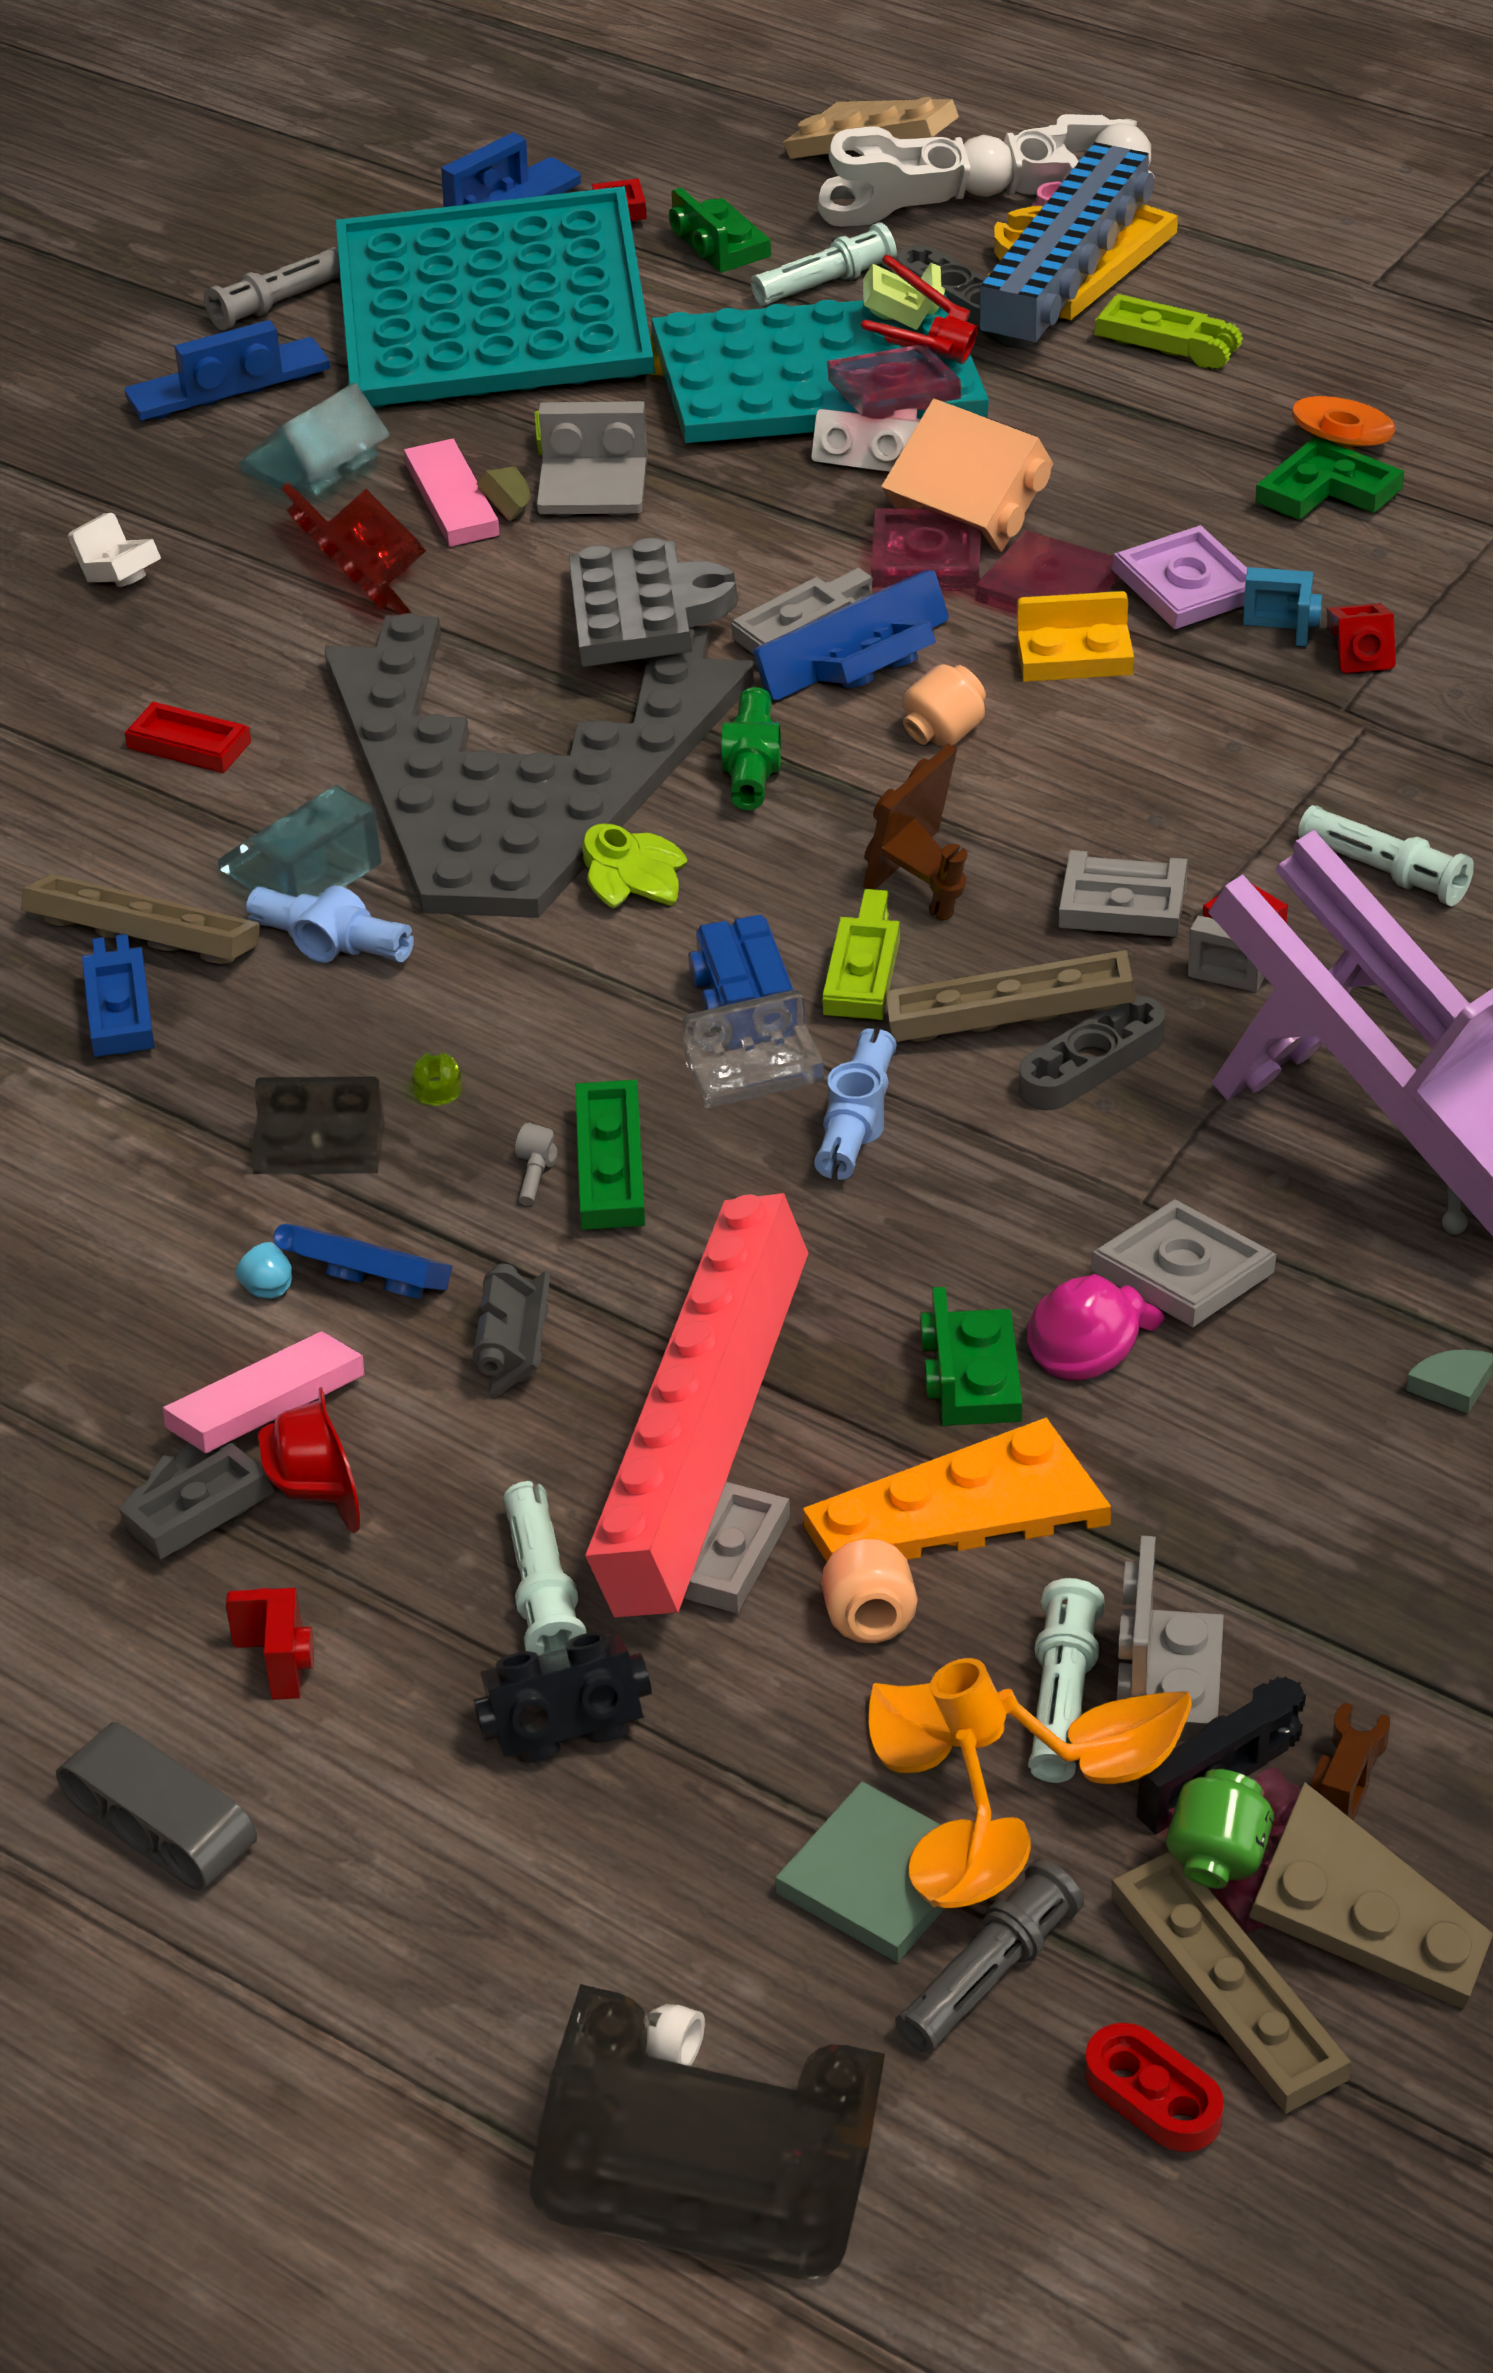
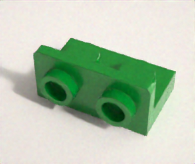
[669,187,771,273]
[920,1287,1022,1426]

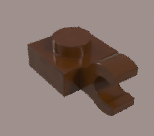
[1311,1703,1390,1821]

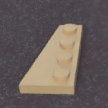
[784,97,959,159]

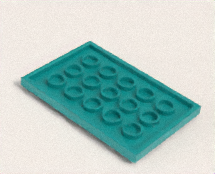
[651,294,989,443]

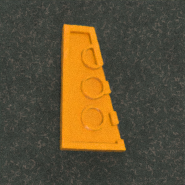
[803,1417,1111,1562]

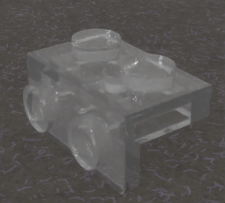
[682,990,824,1109]

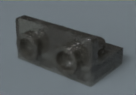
[251,1076,385,1174]

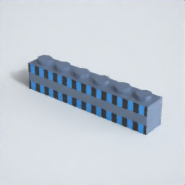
[980,142,1154,342]

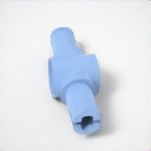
[246,886,414,963]
[814,1028,897,1180]

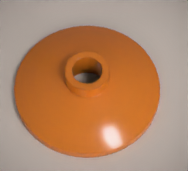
[1292,396,1396,450]

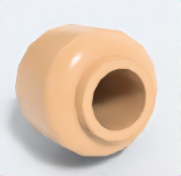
[902,664,986,747]
[821,1539,918,1644]

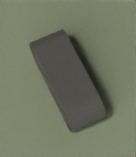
[56,1722,257,1891]

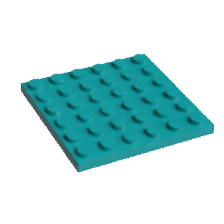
[336,186,655,409]

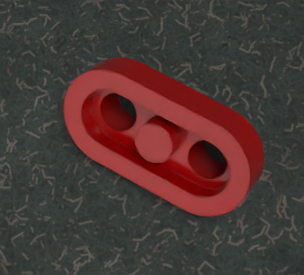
[1085,2023,1224,2152]

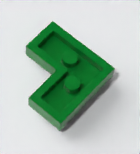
[1255,436,1404,520]

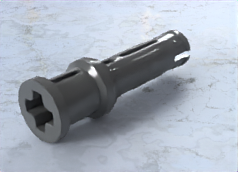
[895,1859,1084,2053]

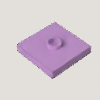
[1111,525,1247,629]

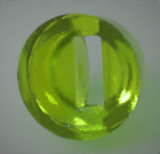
[412,1052,462,1105]

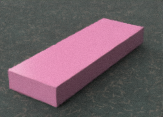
[404,439,500,547]
[163,1331,364,1453]

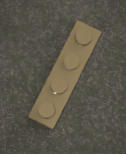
[21,874,260,964]
[886,950,1136,1042]
[1112,1852,1351,2114]

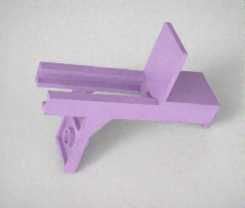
[1208,830,1493,1236]

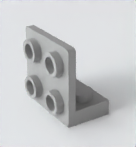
[537,401,648,517]
[1117,1535,1224,1741]

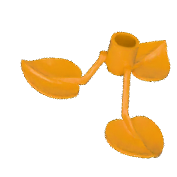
[869,1658,1192,1908]

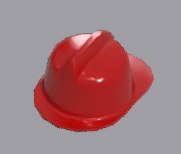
[258,1387,360,1534]

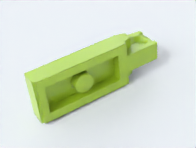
[822,889,900,1020]

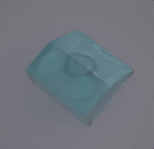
[238,382,390,498]
[218,785,382,897]

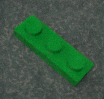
[575,1079,645,1230]

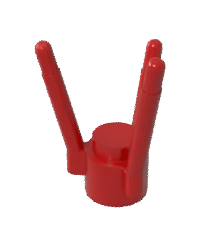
[861,255,978,364]

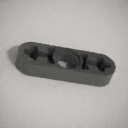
[1019,995,1165,1110]

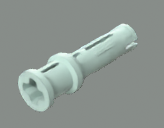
[751,222,897,306]
[1298,805,1474,907]
[503,1481,587,1656]
[1028,1578,1105,1783]

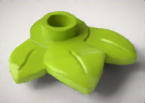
[582,823,688,908]

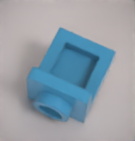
[1243,567,1323,647]

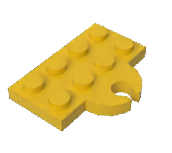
[988,204,1178,320]

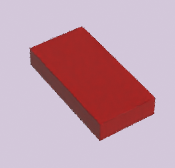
[124,701,251,774]

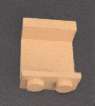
[881,398,1054,553]

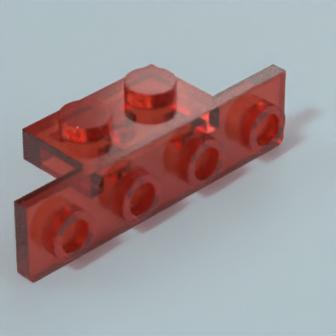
[280,482,426,615]

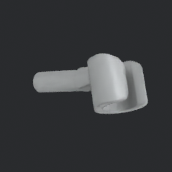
[515,1123,558,1206]

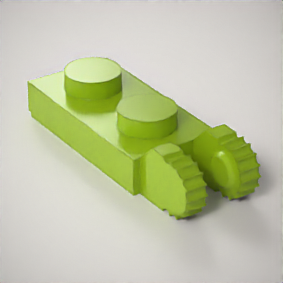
[1095,294,1243,370]

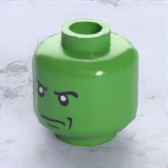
[1166,1769,1274,1889]

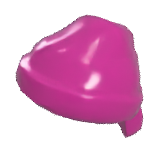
[1027,1274,1166,1381]

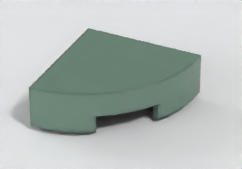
[1406,1349,1493,1414]

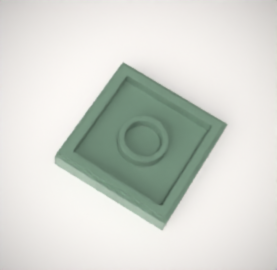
[775,1781,945,1963]

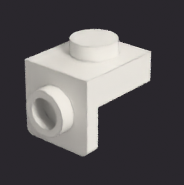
[68,513,161,587]

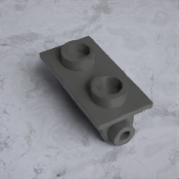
[472,1264,550,1399]

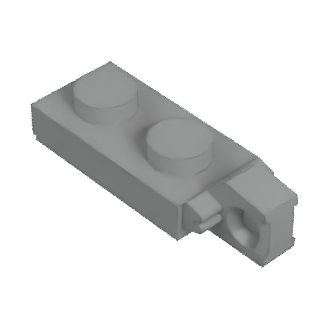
[731,567,873,654]

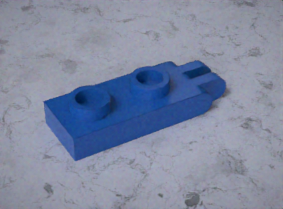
[82,934,155,1057]
[273,1224,453,1299]

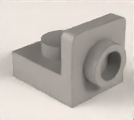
[1188,912,1278,993]

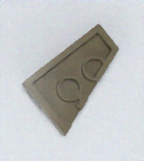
[1249,1782,1493,2010]

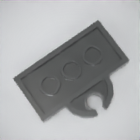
[569,538,738,667]

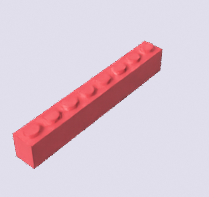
[585,1193,809,1618]

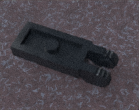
[1137,1676,1306,1835]

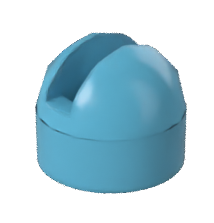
[235,1242,292,1299]

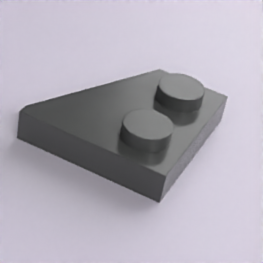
[119,1442,274,1560]

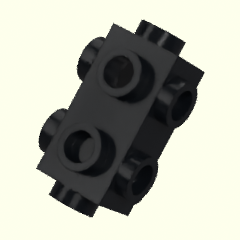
[473,1632,652,1762]

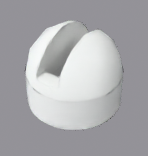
[640,2004,705,2072]

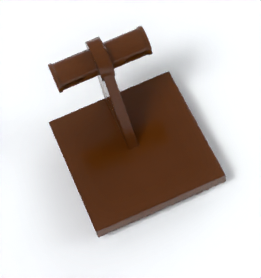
[863,743,967,920]

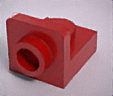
[1326,603,1396,673]

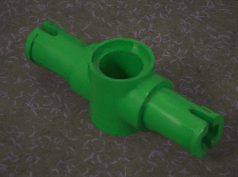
[721,687,781,810]

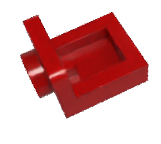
[226,1588,314,1700]

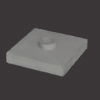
[1091,1199,1277,1327]

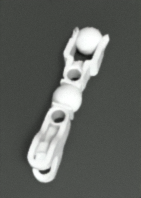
[817,114,1155,227]

